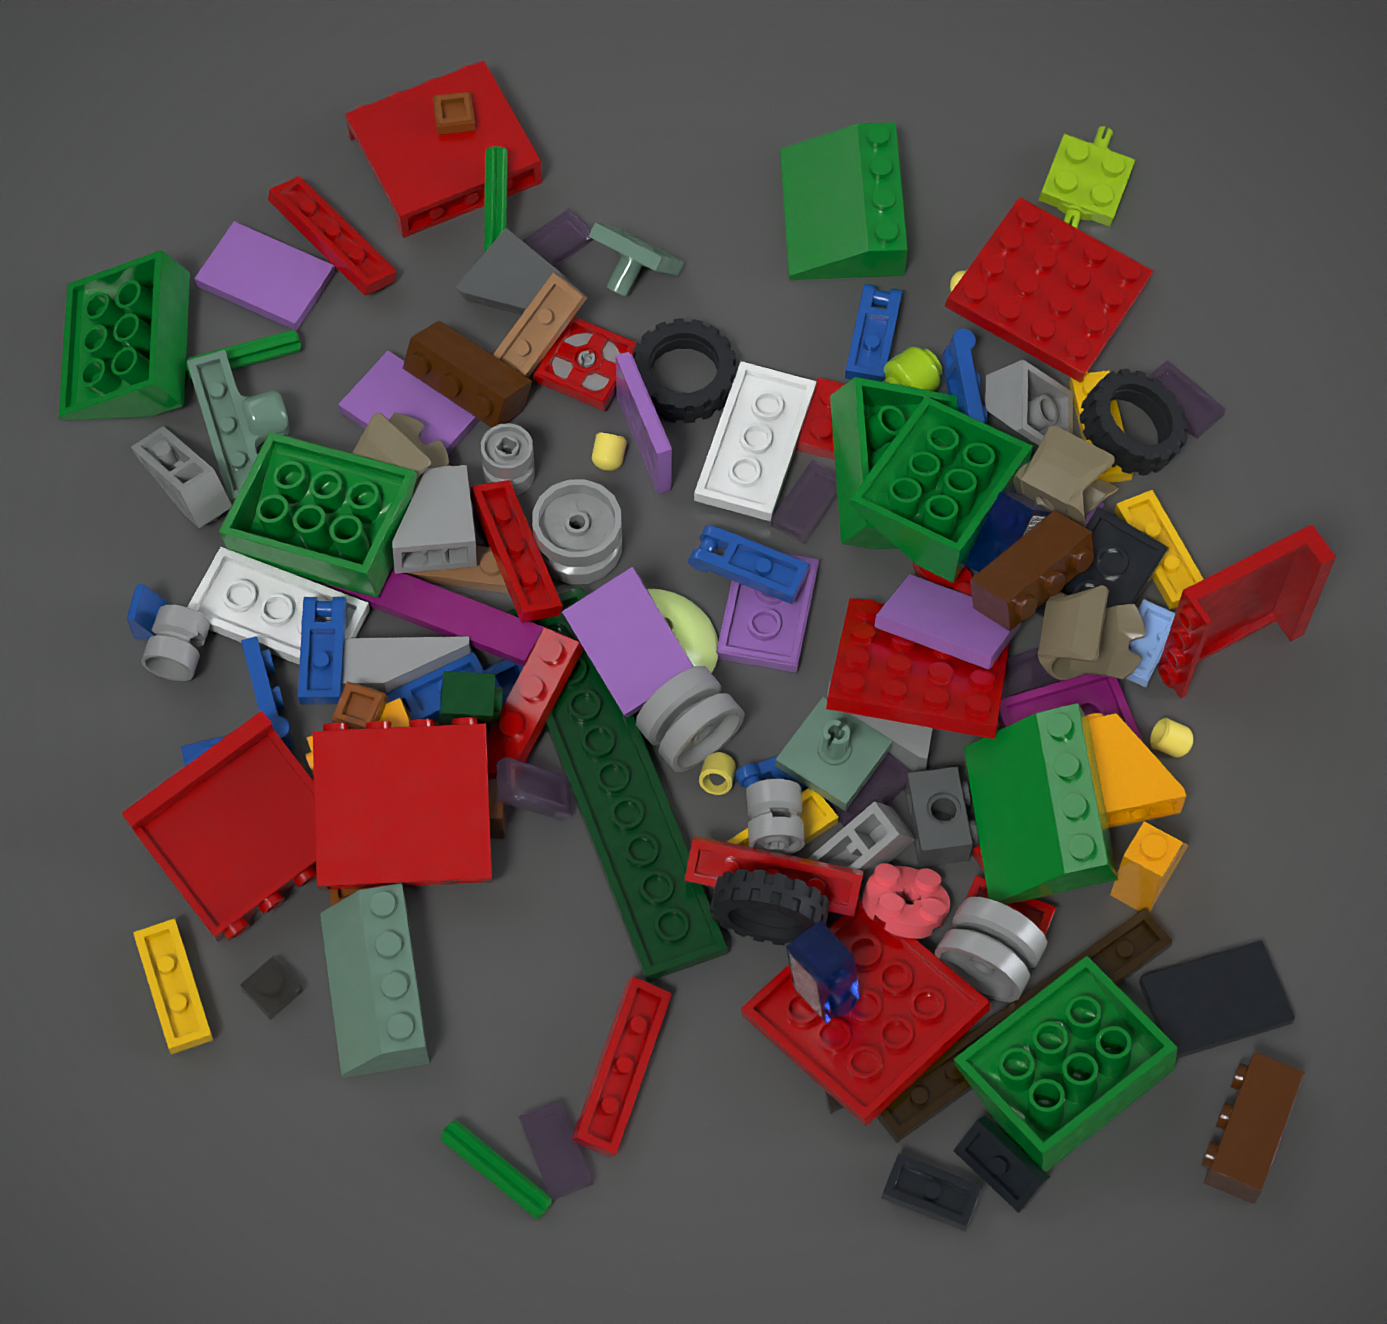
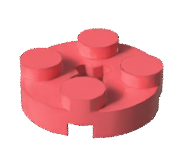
[862,863,950,939]

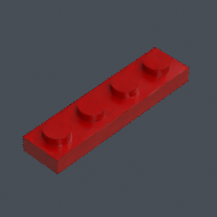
[268,176,397,296]
[470,480,563,623]
[487,627,584,795]
[684,835,864,917]
[571,976,672,1158]

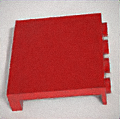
[345,60,542,238]
[1158,524,1336,699]
[121,711,317,942]
[312,717,493,890]

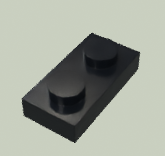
[953,1115,1050,1213]
[882,1153,983,1232]

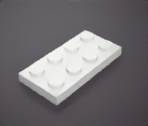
[694,361,817,522]
[187,547,370,665]

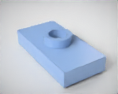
[1126,599,1175,688]

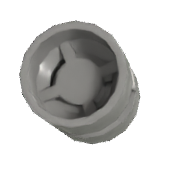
[481,423,535,496]
[141,605,210,681]
[746,779,805,855]

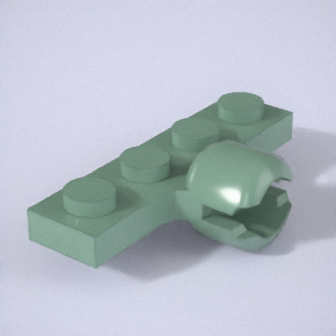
[187,350,290,505]

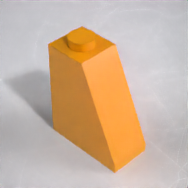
[1086,713,1186,828]
[1110,821,1188,913]

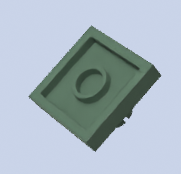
[589,222,685,297]
[775,697,893,811]

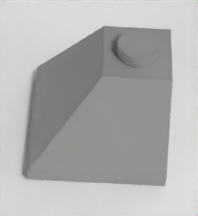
[984,360,1073,445]

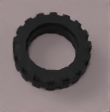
[633,318,736,423]
[1080,369,1188,476]
[709,869,830,946]

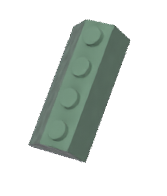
[320,883,430,1078]

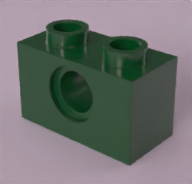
[438,671,502,733]

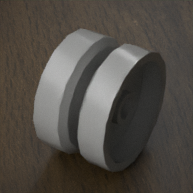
[532,479,622,584]
[636,666,745,772]
[934,896,1048,1002]

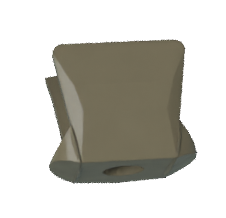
[350,412,449,502]
[1013,426,1119,527]
[1038,585,1146,680]

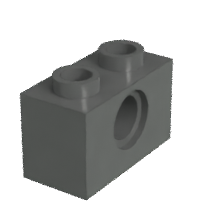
[904,767,978,867]

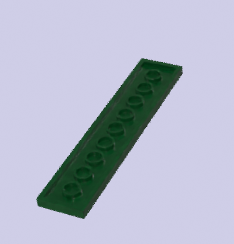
[506,587,727,982]

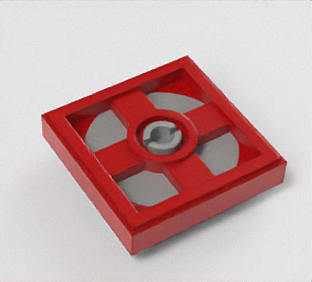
[534,316,637,412]

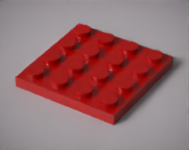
[944,197,1154,383]
[826,598,1009,739]
[741,898,990,1127]

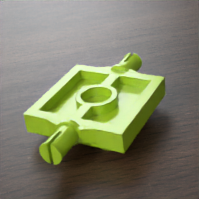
[1038,126,1135,228]

